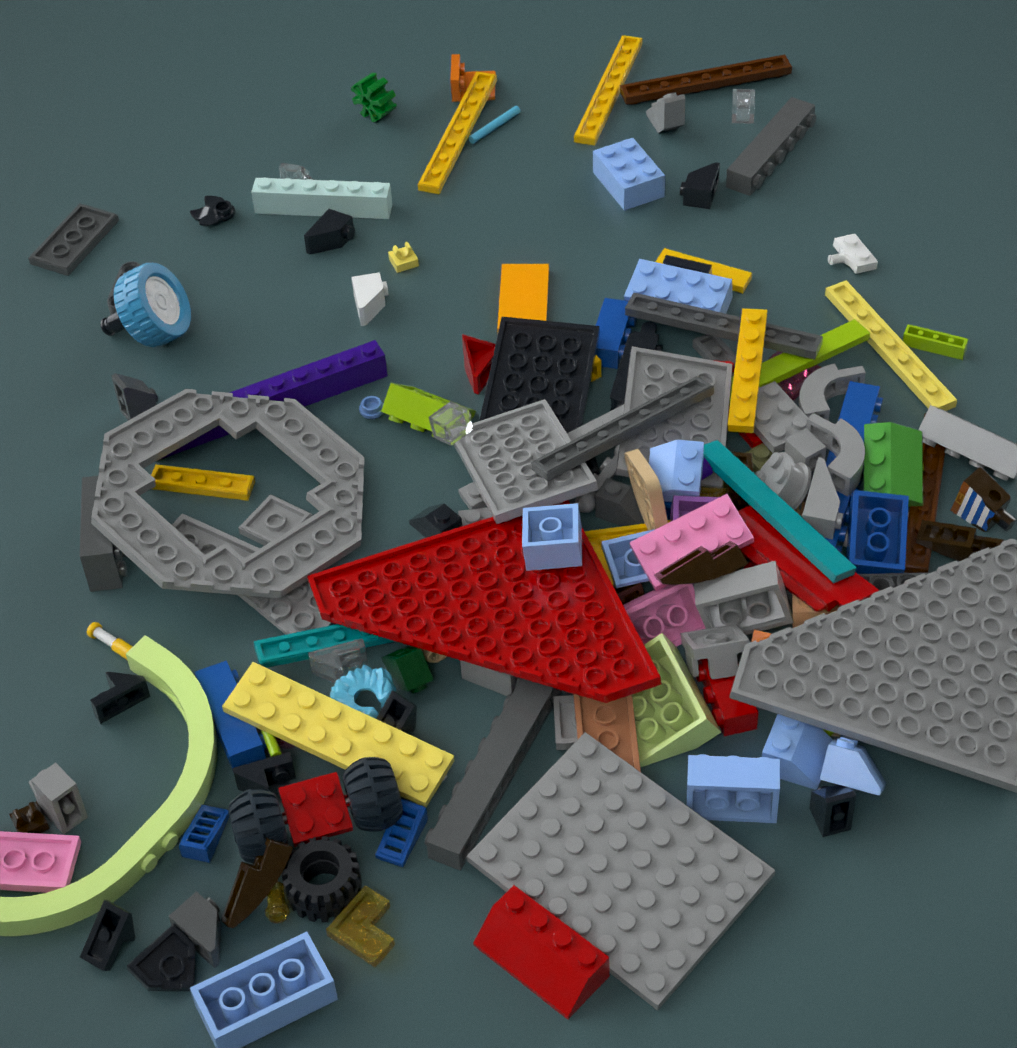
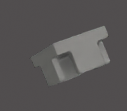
[680,624,750,679]

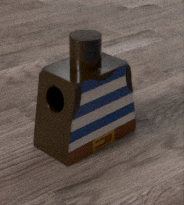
[950,467,1017,532]

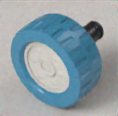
[100,262,191,347]

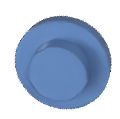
[359,396,383,419]

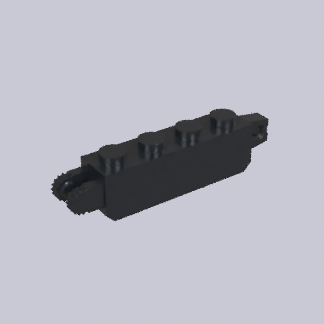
[610,321,663,411]

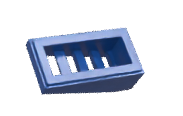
[375,799,428,867]
[179,805,230,863]

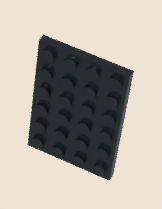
[479,317,600,433]

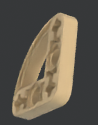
[624,449,668,531]

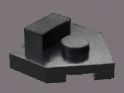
[127,924,195,991]

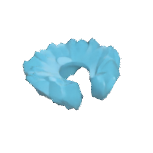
[330,665,396,719]

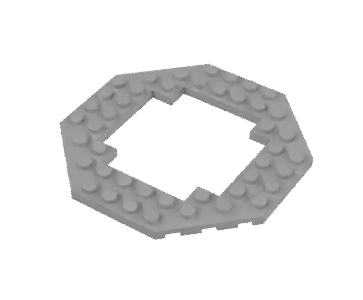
[91,389,364,598]

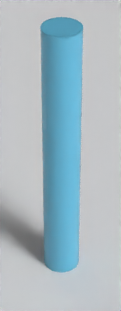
[468,106,521,144]

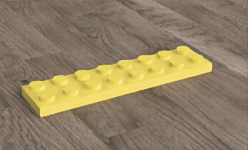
[222,662,455,808]

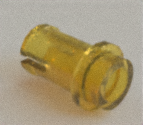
[265,881,290,923]

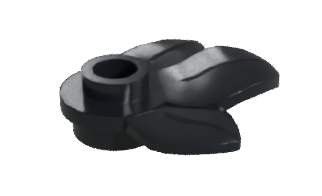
[190,196,235,226]

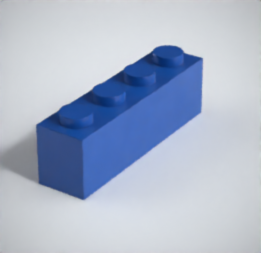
[194,660,267,771]

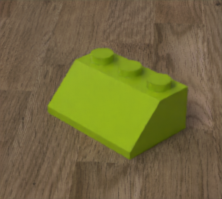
[381,383,476,441]

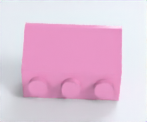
[623,583,706,647]

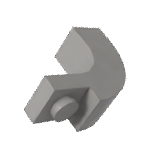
[799,363,866,421]
[806,413,865,496]

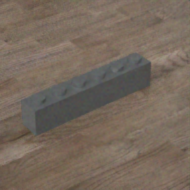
[726,97,816,196]

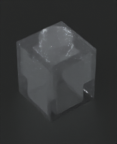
[732,89,755,123]
[429,401,473,446]

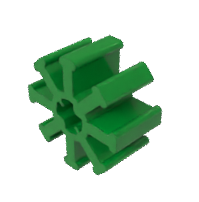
[351,72,397,122]

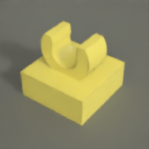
[388,242,419,273]

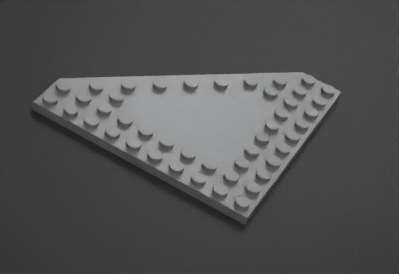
[729,539,1017,793]

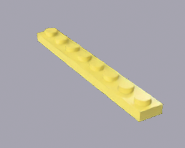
[825,280,957,411]

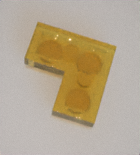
[326,885,395,968]

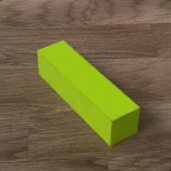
[903,324,968,360]

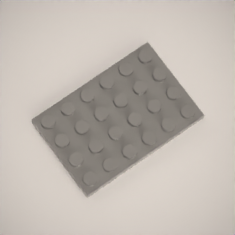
[616,346,732,493]
[449,399,598,524]

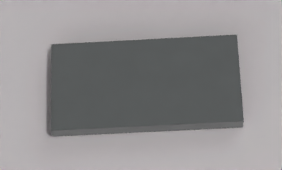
[28,203,119,276]

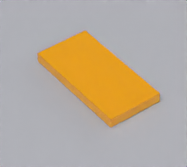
[497,264,549,333]

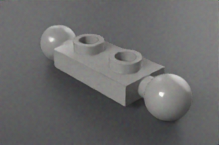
[575,444,619,513]

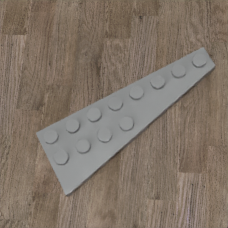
[172,513,336,635]

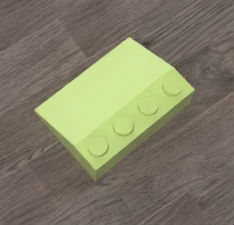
[632,633,721,767]

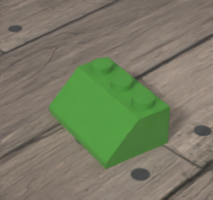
[864,422,923,507]

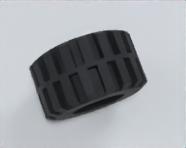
[282,837,362,923]

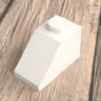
[351,272,389,326]

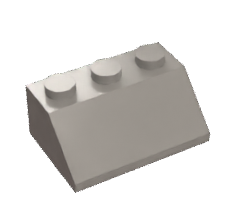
[694,561,794,635]

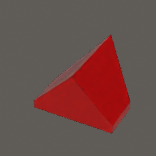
[462,334,496,395]

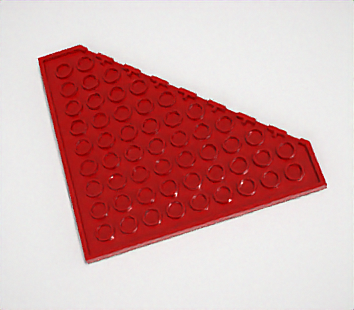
[307,500,662,703]

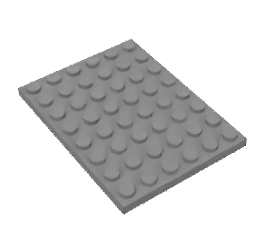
[467,732,775,1011]

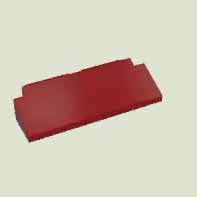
[738,506,879,612]

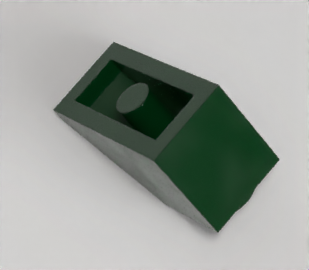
[381,646,434,693]

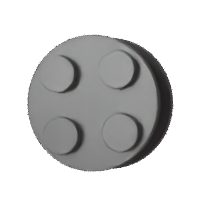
[755,452,812,510]

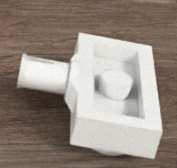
[828,234,878,274]

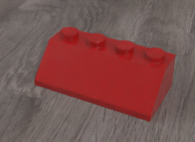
[473,885,610,1020]

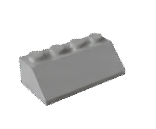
[919,405,1017,481]

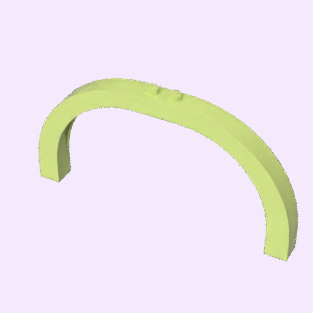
[0,635,217,936]

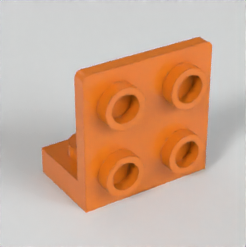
[450,54,496,102]

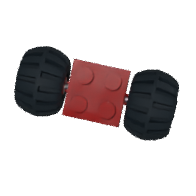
[228,757,403,863]

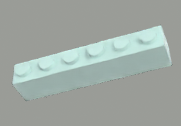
[251,177,392,219]

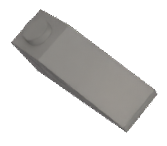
[802,457,844,539]

